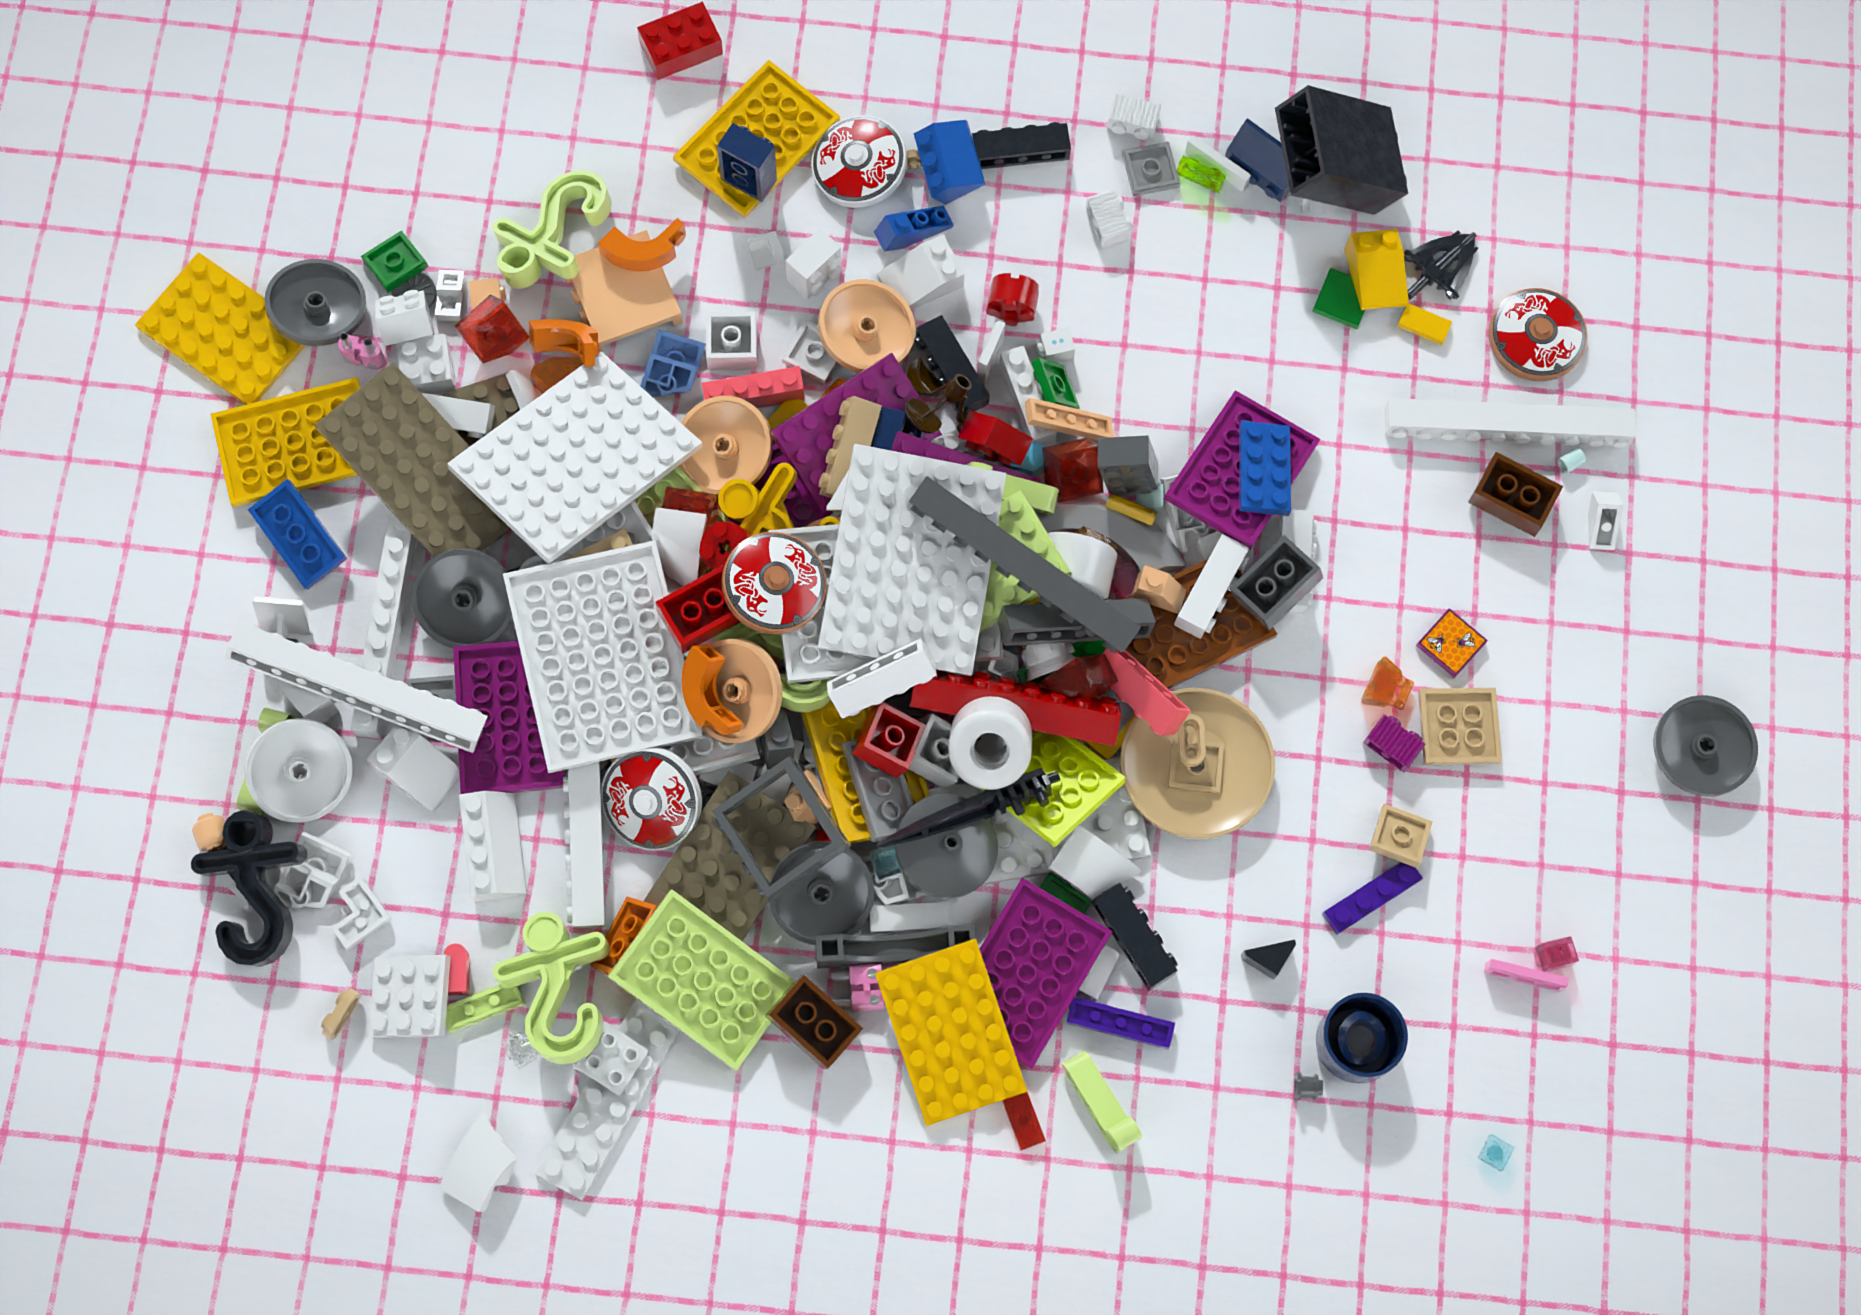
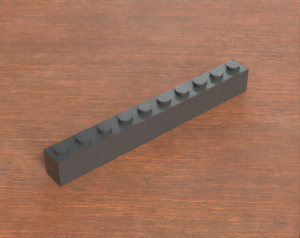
[908,476,1141,654]

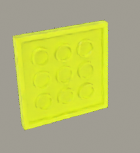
[980,731,1125,847]

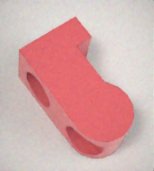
[443,943,470,996]

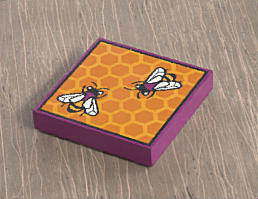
[1416,608,1488,678]

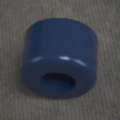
[1316,993,1408,1084]

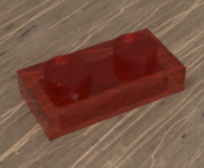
[1002,1092,1046,1151]

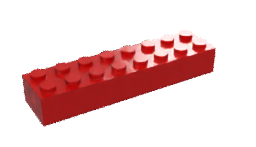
[910,670,1121,746]

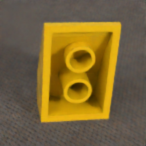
[1344,229,1409,310]

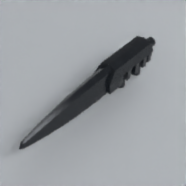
[877,768,1060,847]

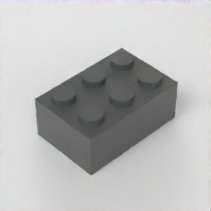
[1098,435,1158,495]
[1230,535,1324,630]

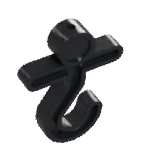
[191,810,307,967]

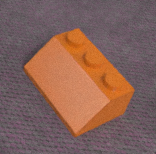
[589,897,658,975]

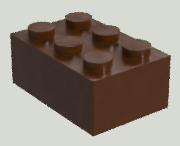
[1468,452,1563,537]
[765,975,863,1069]

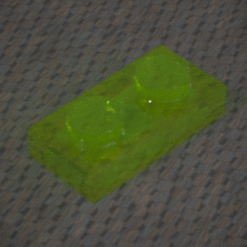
[1177,156,1226,194]

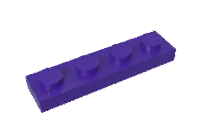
[1322,862,1423,935]
[1066,997,1175,1050]

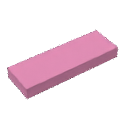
[1484,959,1569,992]

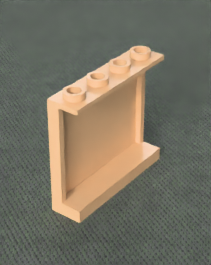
[566,230,683,352]

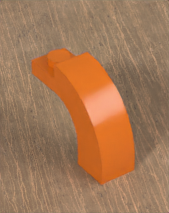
[598,218,686,271]
[528,319,599,367]
[681,643,744,735]

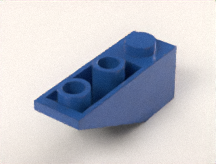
[874,205,954,252]

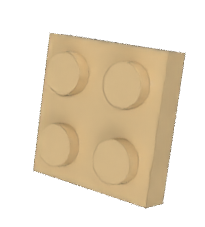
[1369,804,1433,868]

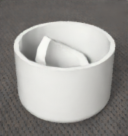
[1037,532,1117,600]
[948,696,1032,790]

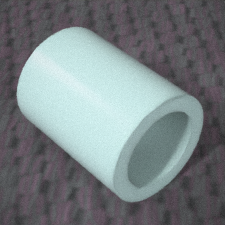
[1557,448,1586,474]

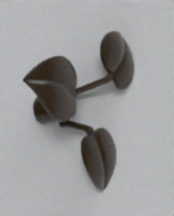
[904,357,972,434]

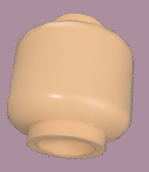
[192,813,227,852]

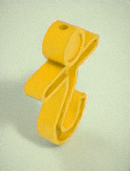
[718,463,840,553]

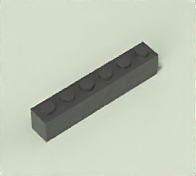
[997,598,1156,646]

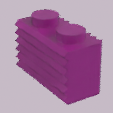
[1363,714,1426,773]

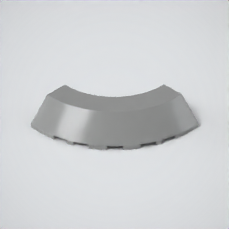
[1035,490,1186,578]

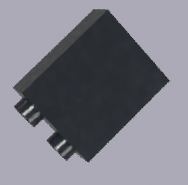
[1275,85,1409,215]

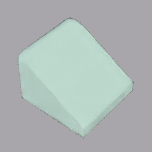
[1136,484,1163,512]

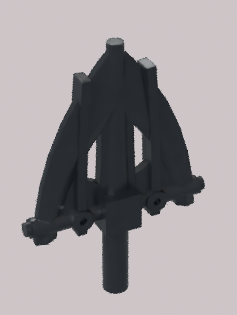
[1403,230,1479,300]

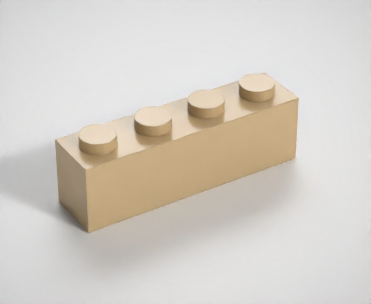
[819,396,882,498]

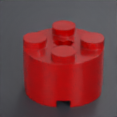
[986,273,1039,327]
[699,522,752,570]

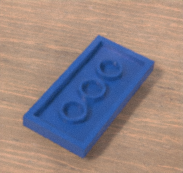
[1239,420,1291,516]
[248,479,348,590]

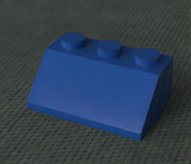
[913,120,986,205]

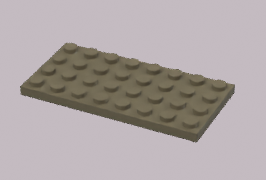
[315,362,511,557]

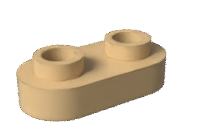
[1178,714,1206,767]
[321,988,361,1040]

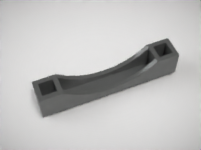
[815,925,975,969]

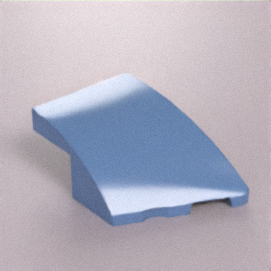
[640,329,706,398]

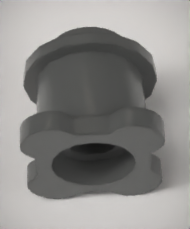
[1294,1072,1323,1101]

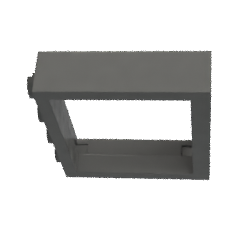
[712,756,851,900]

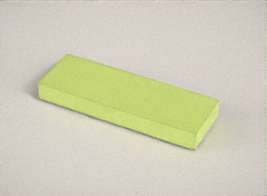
[445,985,525,1033]

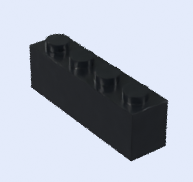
[972,122,1071,169]
[914,315,990,413]
[1092,882,1178,991]

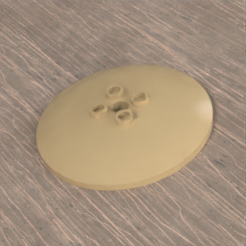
[1120,688,1275,839]

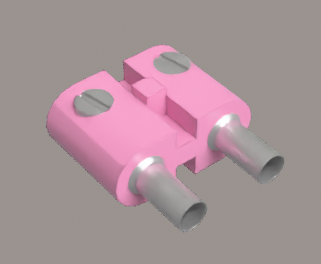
[338,332,386,370]
[831,963,884,1012]

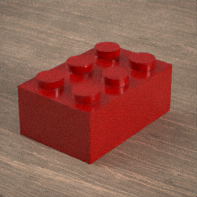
[637,1,723,80]
[655,565,740,654]

